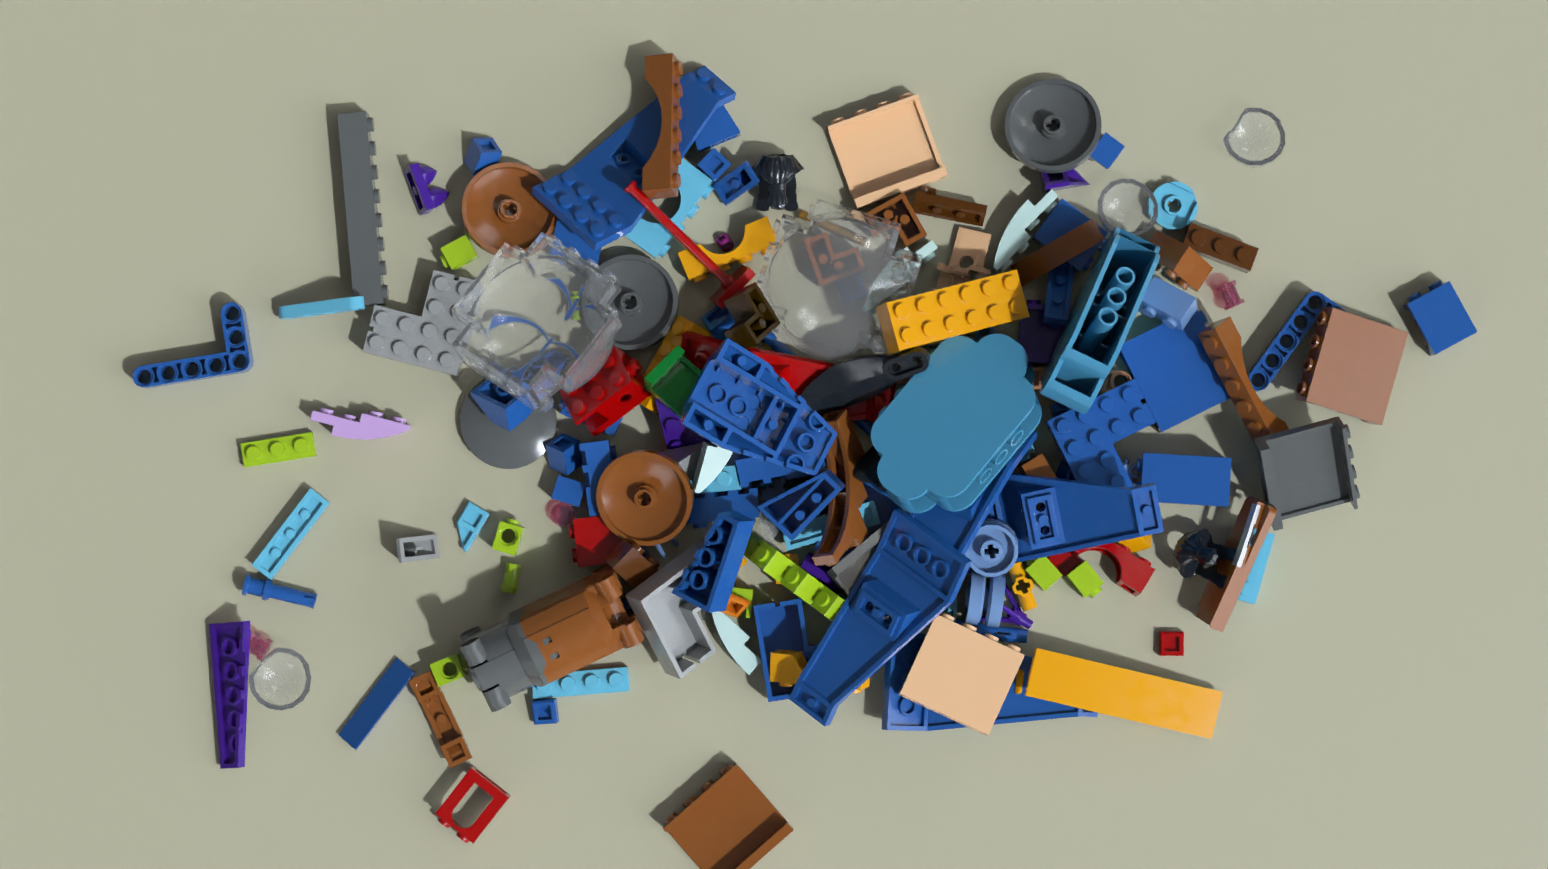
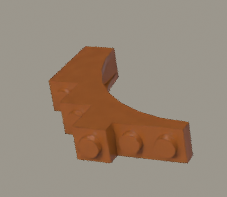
[812,409,868,566]

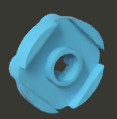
[1149,181,1198,230]

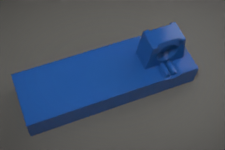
[1043,262,1074,328]

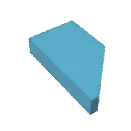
[457,502,490,552]

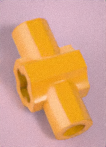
[1009,562,1037,612]

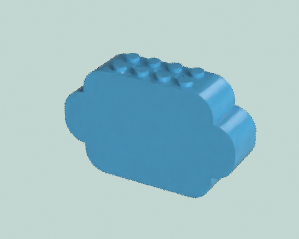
[1039,226,1160,415]
[871,334,1042,513]

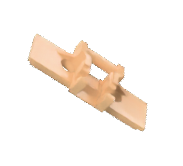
[931,227,992,341]

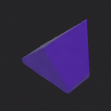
[1040,169,1090,193]

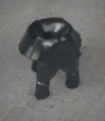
[752,154,805,211]
[1173,528,1237,589]

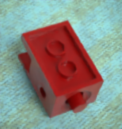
[558,345,652,437]

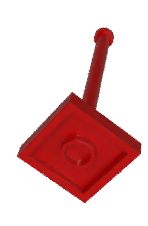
[624,180,756,309]

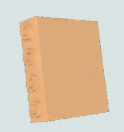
[827,92,948,210]
[898,612,1025,736]

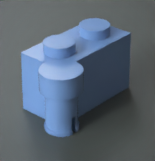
[1138,276,1198,331]

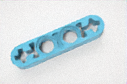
[278,296,365,319]

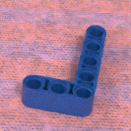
[1247,291,1347,392]
[133,302,254,388]

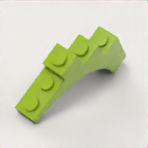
[744,532,845,622]

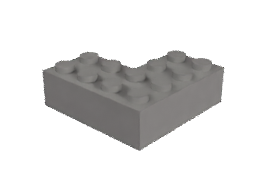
[363,270,483,377]
[625,540,716,679]

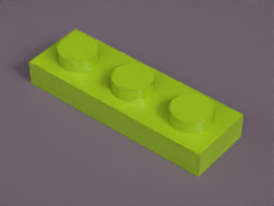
[241,432,317,468]

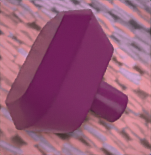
[715,233,734,252]

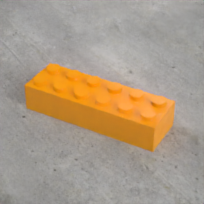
[875,269,1030,354]

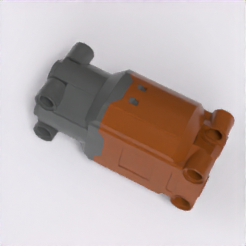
[459,564,645,712]

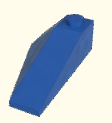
[471,350,573,432]

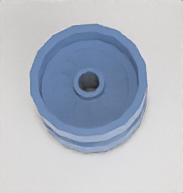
[965,519,1018,577]
[964,571,1006,628]

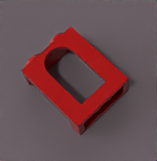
[435,766,511,843]

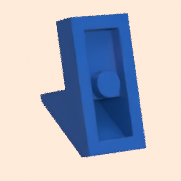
[713,161,760,206]

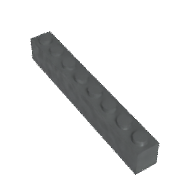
[337,111,389,307]

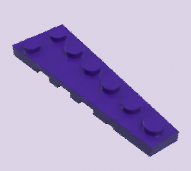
[209,621,251,769]

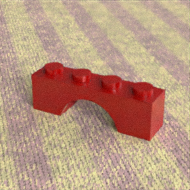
[1068,543,1156,597]

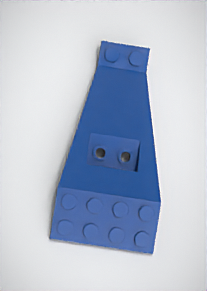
[967,472,1164,574]
[789,508,972,727]
[882,634,1098,731]

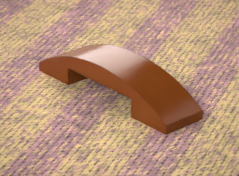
[1010,218,1105,287]
[409,670,473,768]

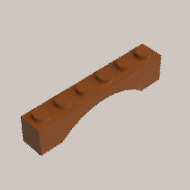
[642,53,683,200]
[1197,317,1289,444]

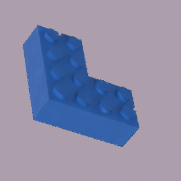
[1045,379,1156,488]
[753,598,819,702]

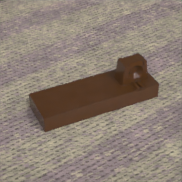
[913,186,987,226]

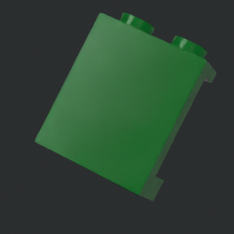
[644,345,701,419]

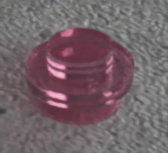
[550,502,575,526]

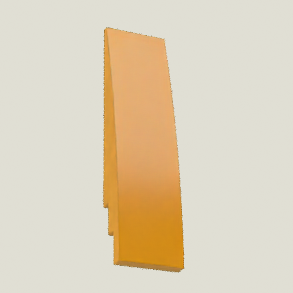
[1024,648,1223,739]

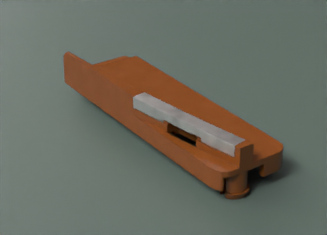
[1196,496,1277,632]

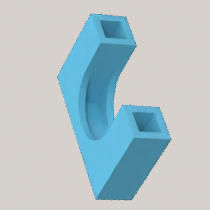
[624,158,714,260]

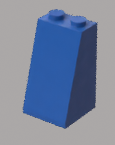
[1136,453,1232,507]

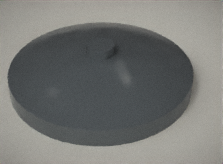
[1005,78,1102,173]
[582,254,679,351]
[460,374,557,469]

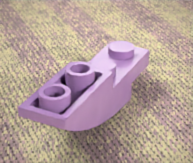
[310,407,411,440]

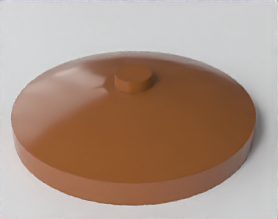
[461,162,557,258]
[596,449,694,546]

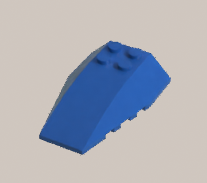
[681,338,838,476]

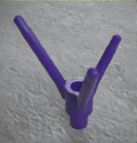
[980,583,1033,629]

